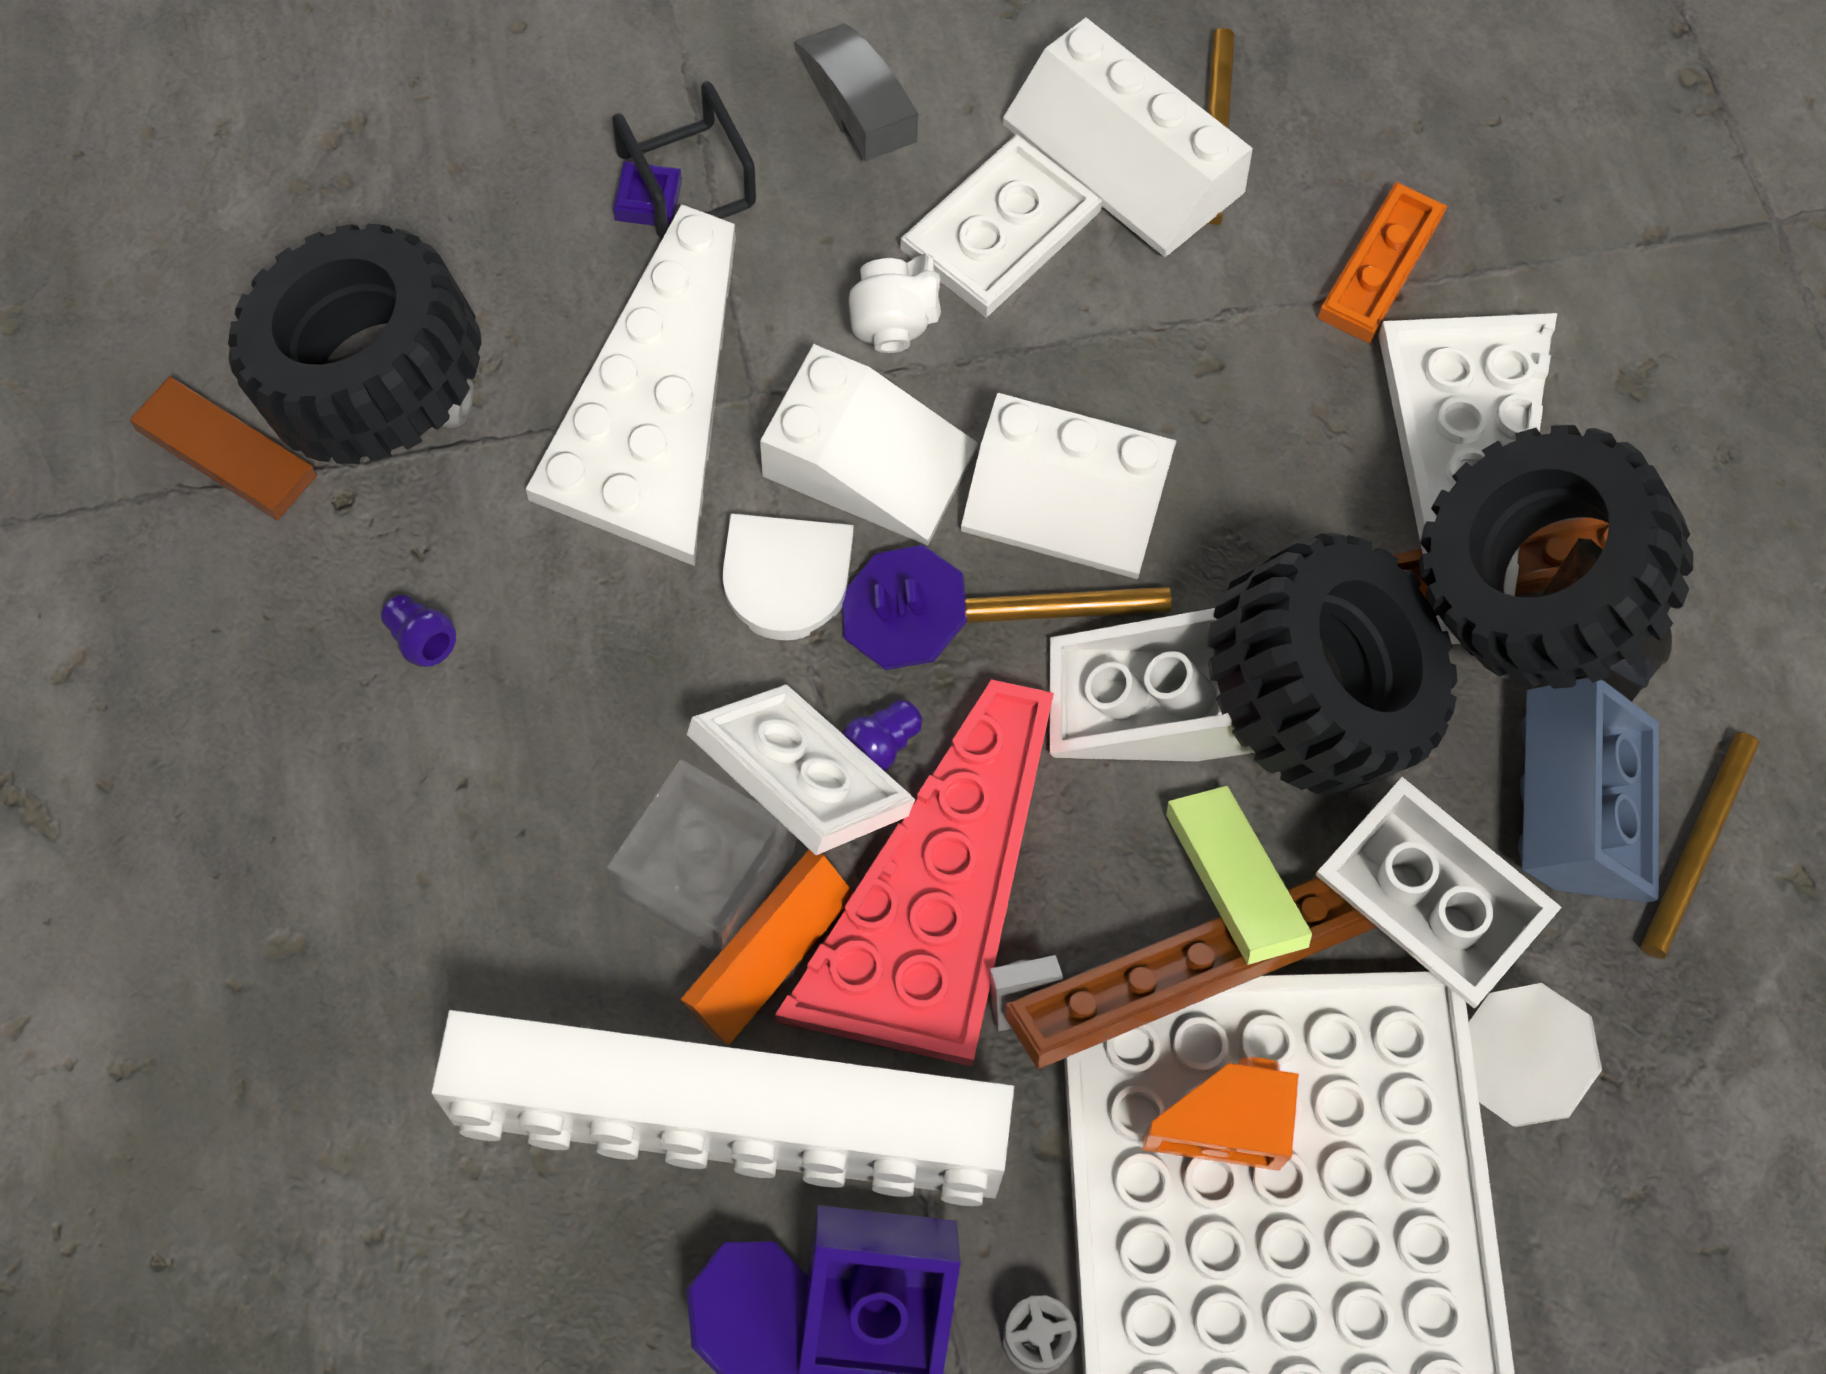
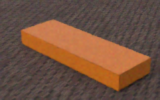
[1318,182,1448,344]
[680,849,853,1046]

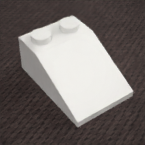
[760,344,978,546]
[1050,608,1255,761]

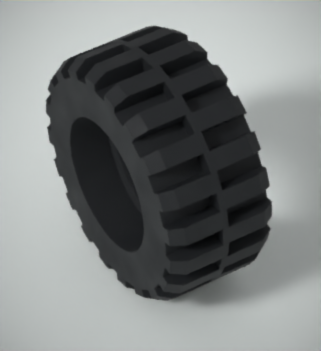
[228,223,482,464]
[1419,425,1693,689]
[1207,533,1457,795]

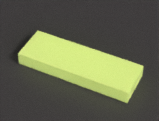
[1166,786,1312,965]

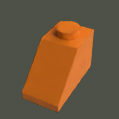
[1142,1057,1299,1171]

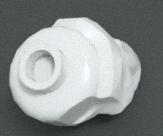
[849,253,941,353]

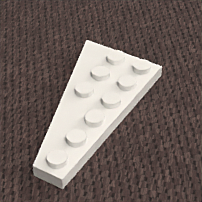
[525,204,736,566]
[1378,313,1557,644]

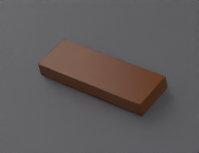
[130,376,317,521]

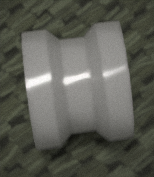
[1002,1296,1077,1374]

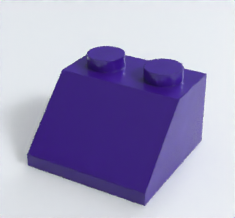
[799,1205,961,1374]

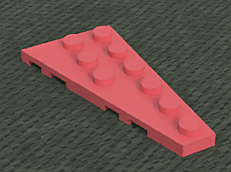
[775,679,1054,1067]

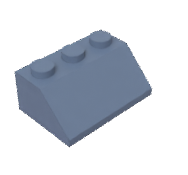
[1518,678,1659,903]

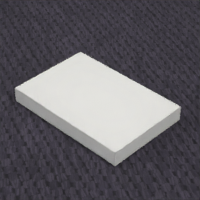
[900,134,1102,318]
[687,685,915,855]

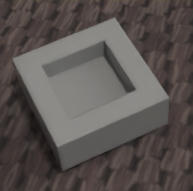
[990,955,1063,1032]

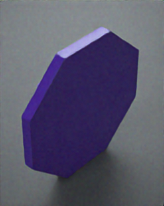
[843,545,968,670]
[686,1242,808,1374]

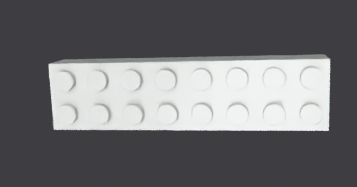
[431,1010,1014,1206]

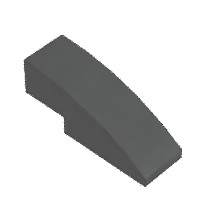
[795,23,918,162]

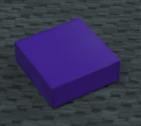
[613,161,682,226]

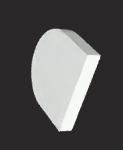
[723,514,854,640]

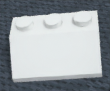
[961,393,1176,579]
[1316,777,1562,1009]

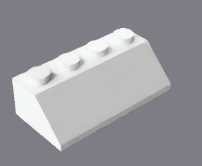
[1003,18,1253,257]

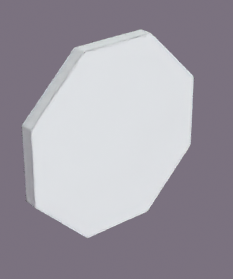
[1469,983,1602,1127]

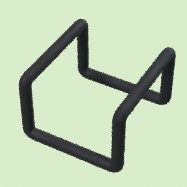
[612,81,756,238]

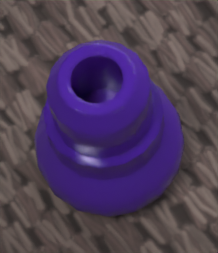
[381,595,456,667]
[842,700,923,771]

